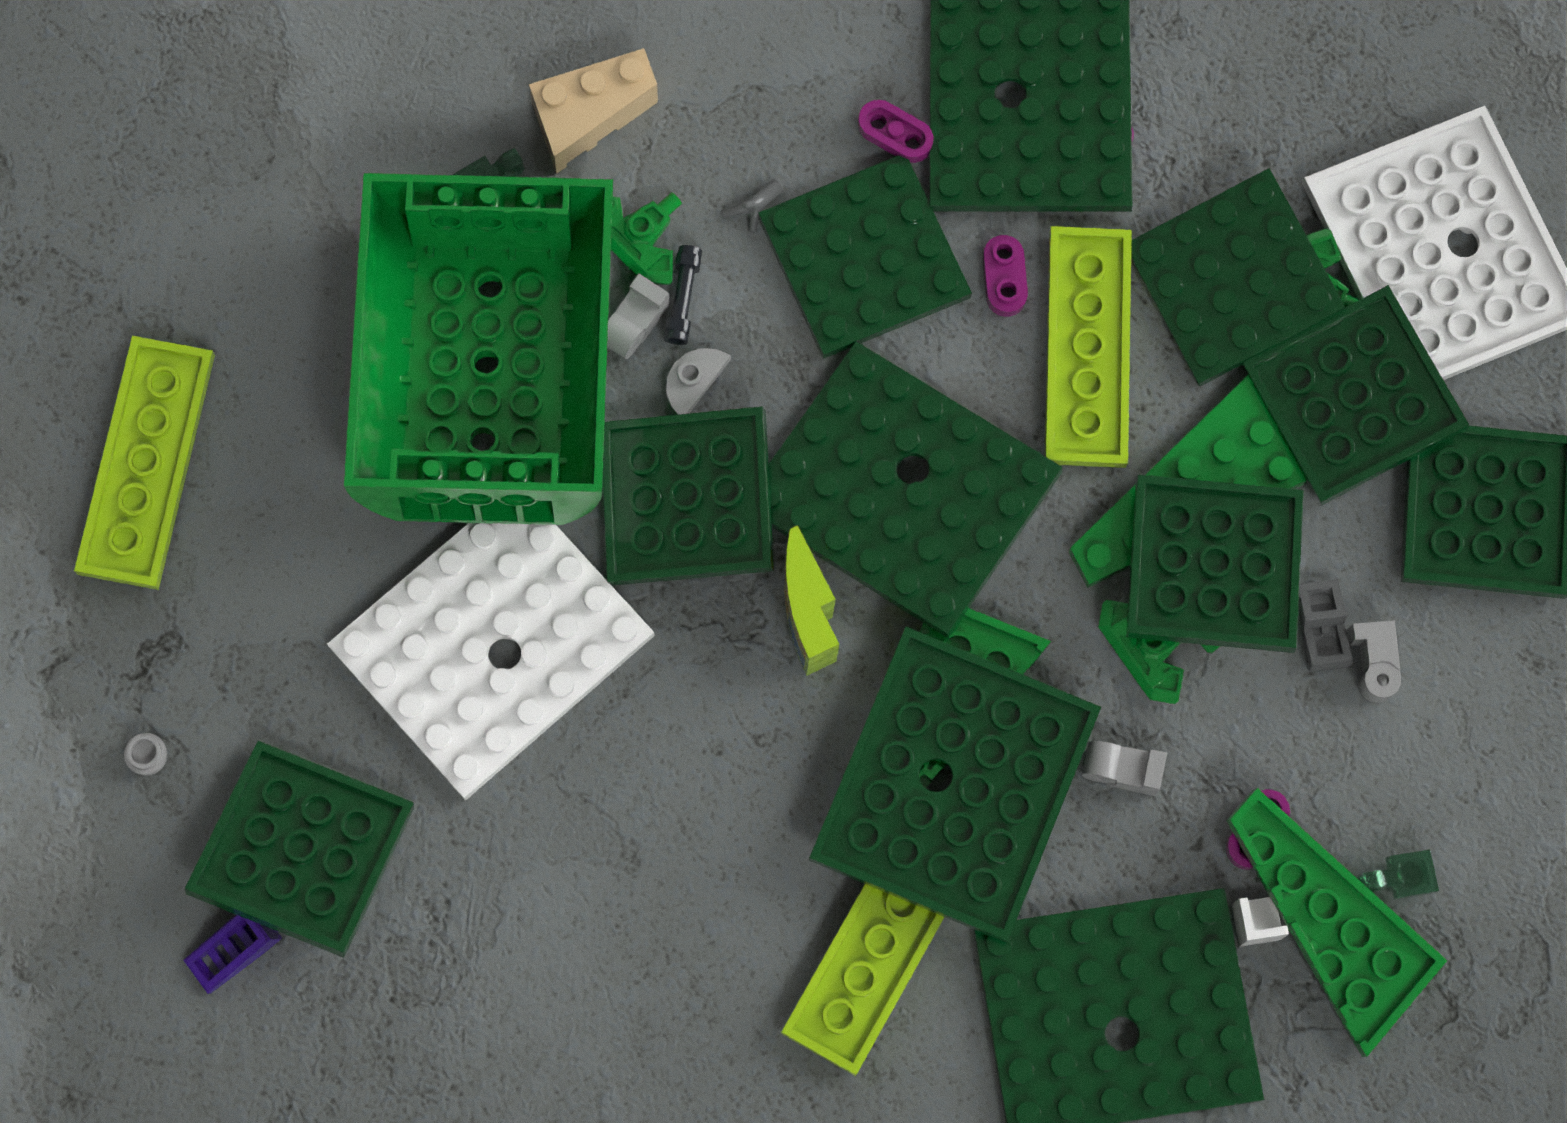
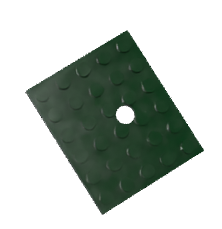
[930,0,1133,212]
[769,341,1062,638]
[809,627,1101,943]
[973,888,1265,1123]

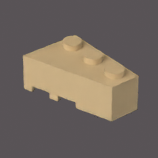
[529,48,658,174]

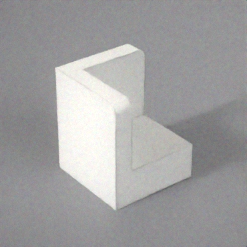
[1231,897,1289,947]

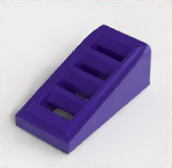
[183,915,282,994]

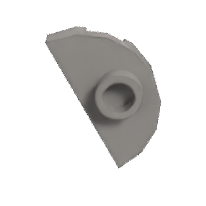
[666,348,731,415]

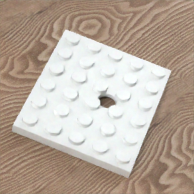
[1302,106,1567,380]
[327,523,654,801]

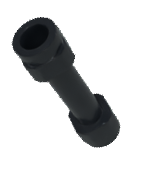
[664,245,702,345]

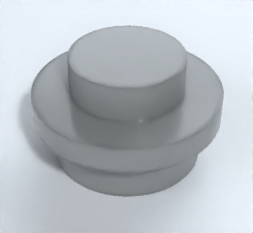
[124,733,168,776]

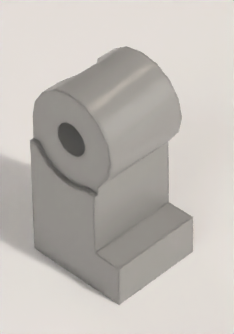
[607,274,670,359]
[1346,620,1401,703]
[1081,741,1167,796]

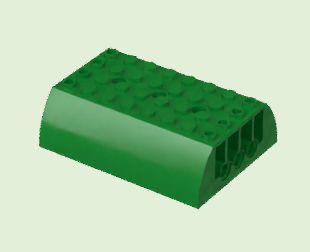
[344,173,613,525]

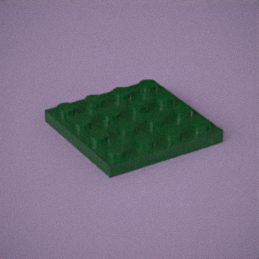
[758,155,972,359]
[1131,168,1346,387]
[1243,285,1469,506]
[603,406,774,586]
[1401,425,1567,599]
[1126,475,1304,653]
[184,741,414,958]

